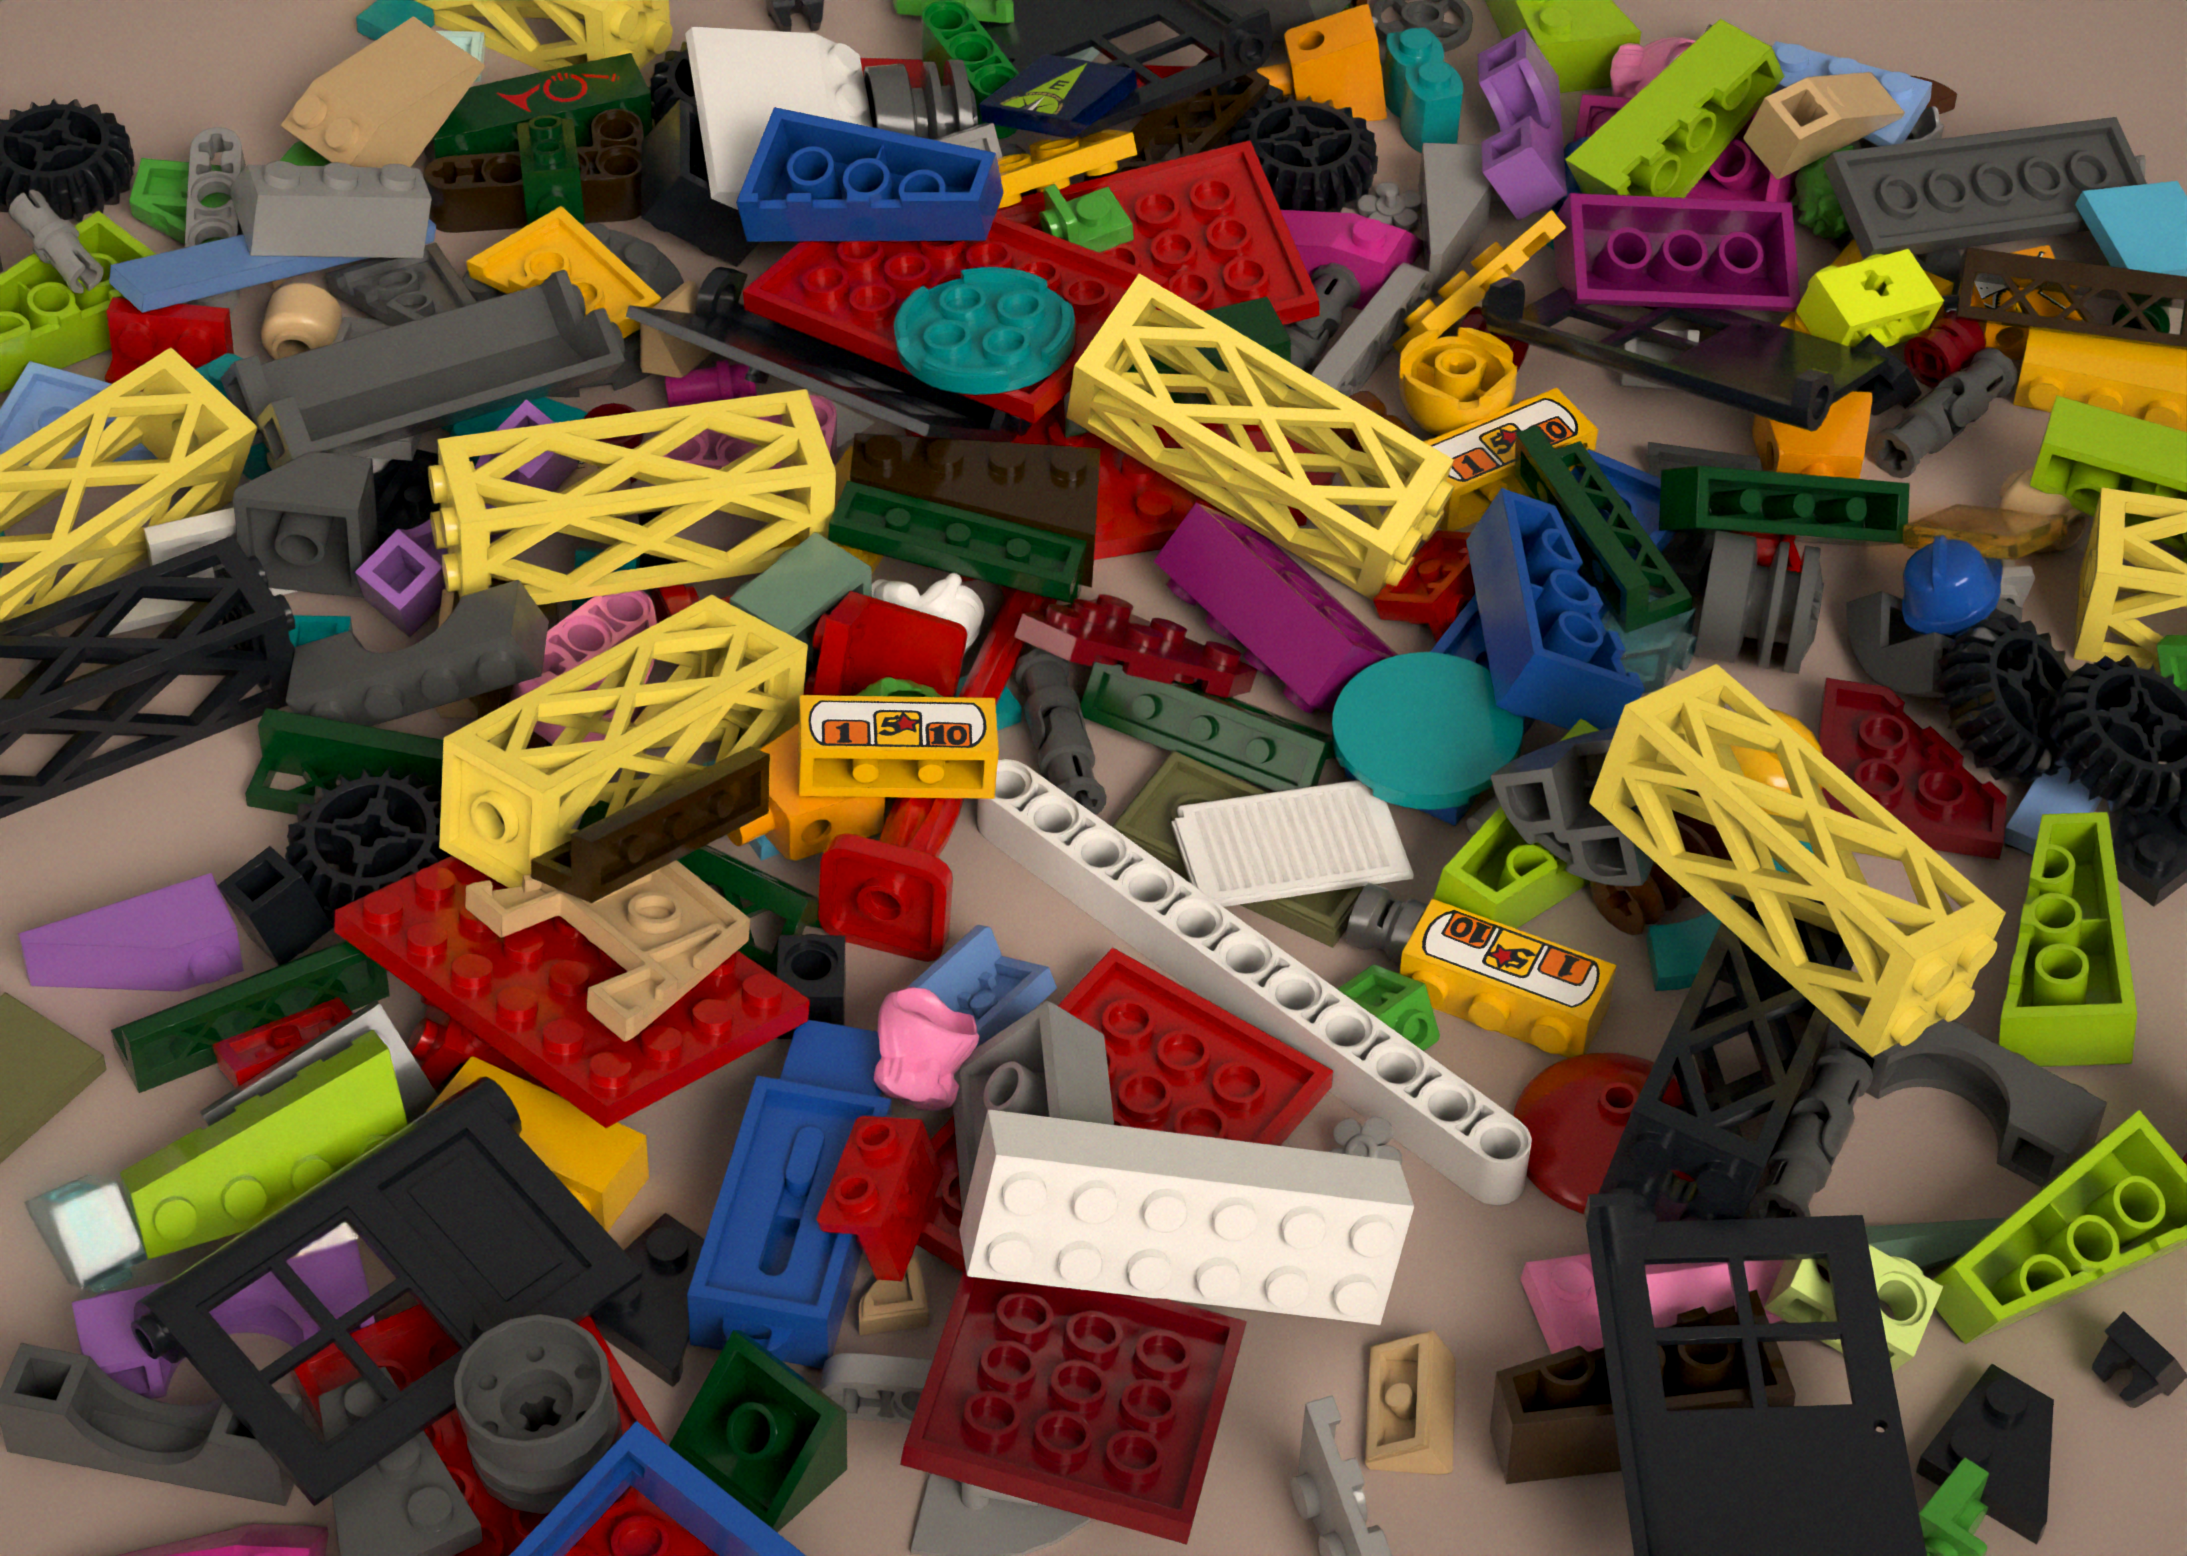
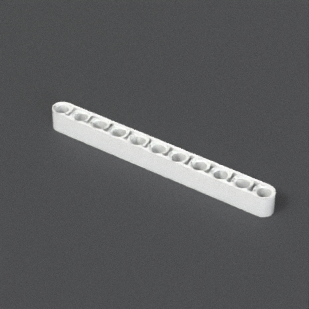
[977,759,1532,1206]

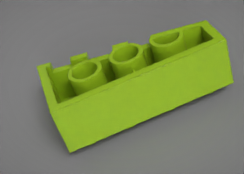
[1485,0,1642,93]
[1565,18,1785,198]
[0,211,181,393]
[2029,395,2187,563]
[1433,718,1687,929]
[1999,812,2137,1067]
[119,1029,408,1260]
[1932,1110,2187,1345]

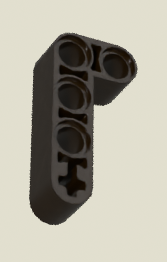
[424,109,644,233]

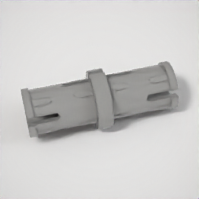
[9,190,104,294]

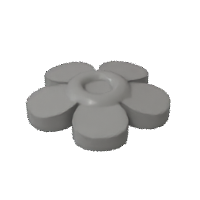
[1358,182,1422,230]
[1329,1116,1402,1165]

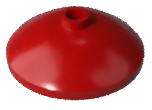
[1513,1052,1694,1214]

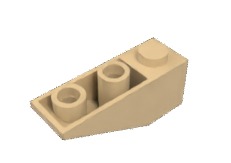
[1743,72,1905,180]

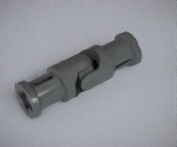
[1274,263,1361,407]
[1871,347,2018,478]
[1013,648,1107,815]
[1748,1048,1873,1218]

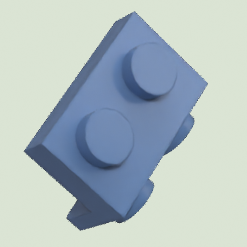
[907,925,1057,1048]

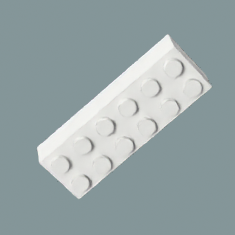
[959,1109,1414,1325]

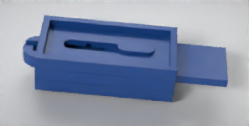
[687,1020,892,1369]

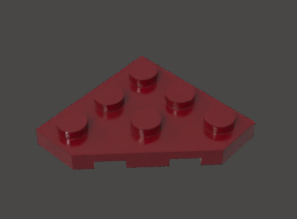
[1014,594,1258,698]
[1817,678,2007,860]

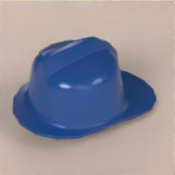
[1902,535,2003,636]

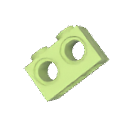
[1764,1244,1943,1373]

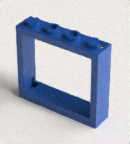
[509,1421,806,1556]

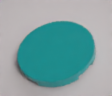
[894,267,1076,395]
[1332,652,1523,810]

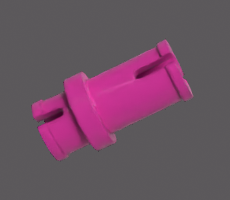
[664,359,757,407]

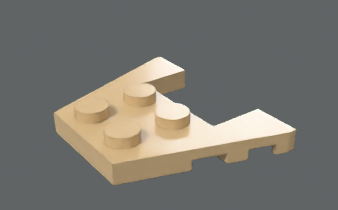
[465,860,750,1042]

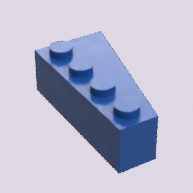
[736,107,1004,242]
[1466,488,1645,730]

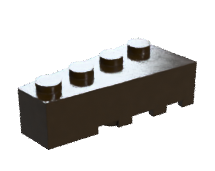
[850,433,1101,588]
[1490,1289,1796,1484]

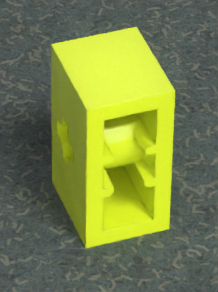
[1796,249,1944,348]

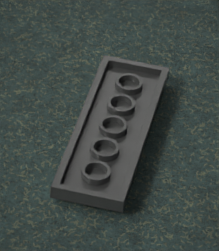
[1823,117,2147,260]

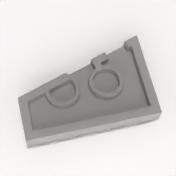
[1291,1395,1392,1556]

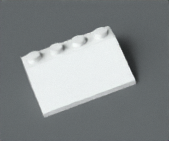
[685,27,873,210]

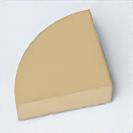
[858,1256,929,1336]

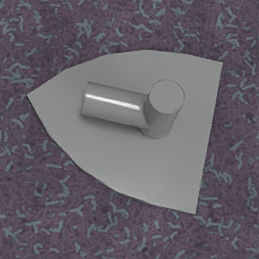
[911,1473,1091,1556]

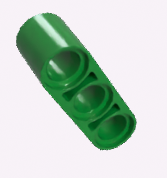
[922,0,1022,139]

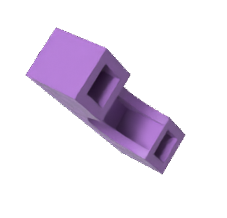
[1477,28,1567,221]
[355,399,578,637]
[72,1239,375,1399]

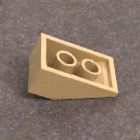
[280,16,485,168]

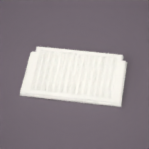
[1171,780,1414,907]

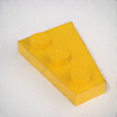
[997,129,1137,208]
[466,206,662,339]
[1392,210,1566,355]

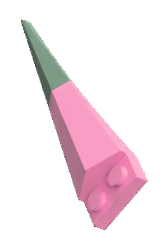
[1520,1217,2006,1354]

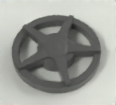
[1372,0,1473,52]

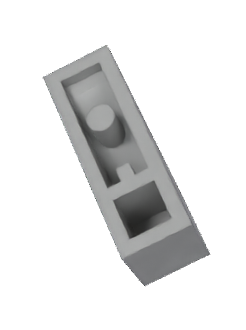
[1418,143,1501,297]

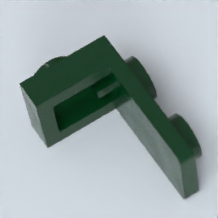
[517,115,585,225]

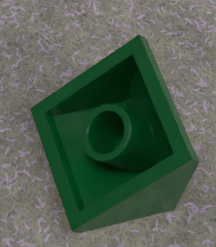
[669,1330,848,1533]

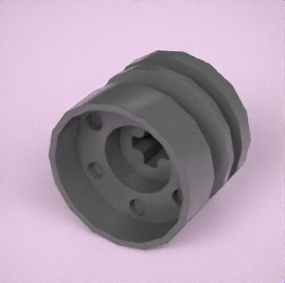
[864,59,978,140]
[1694,530,1824,674]
[454,1314,623,1514]

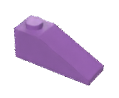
[18,873,244,991]

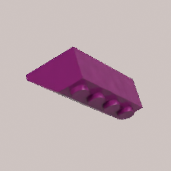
[1553,193,1800,312]
[1154,503,1398,714]

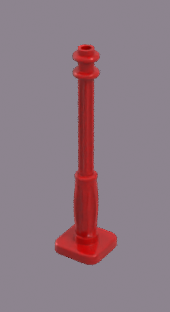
[818,586,1058,962]

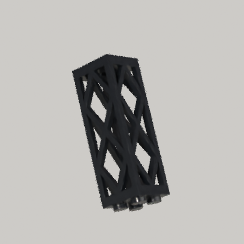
[0,535,296,819]
[1598,895,1854,1222]

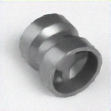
[1346,883,1428,964]

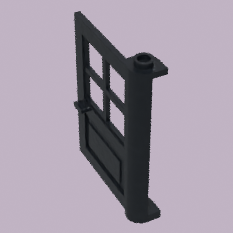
[979,0,1273,139]
[625,267,1032,442]
[1481,277,1889,432]
[131,1076,643,1506]
[1584,1188,1927,1556]

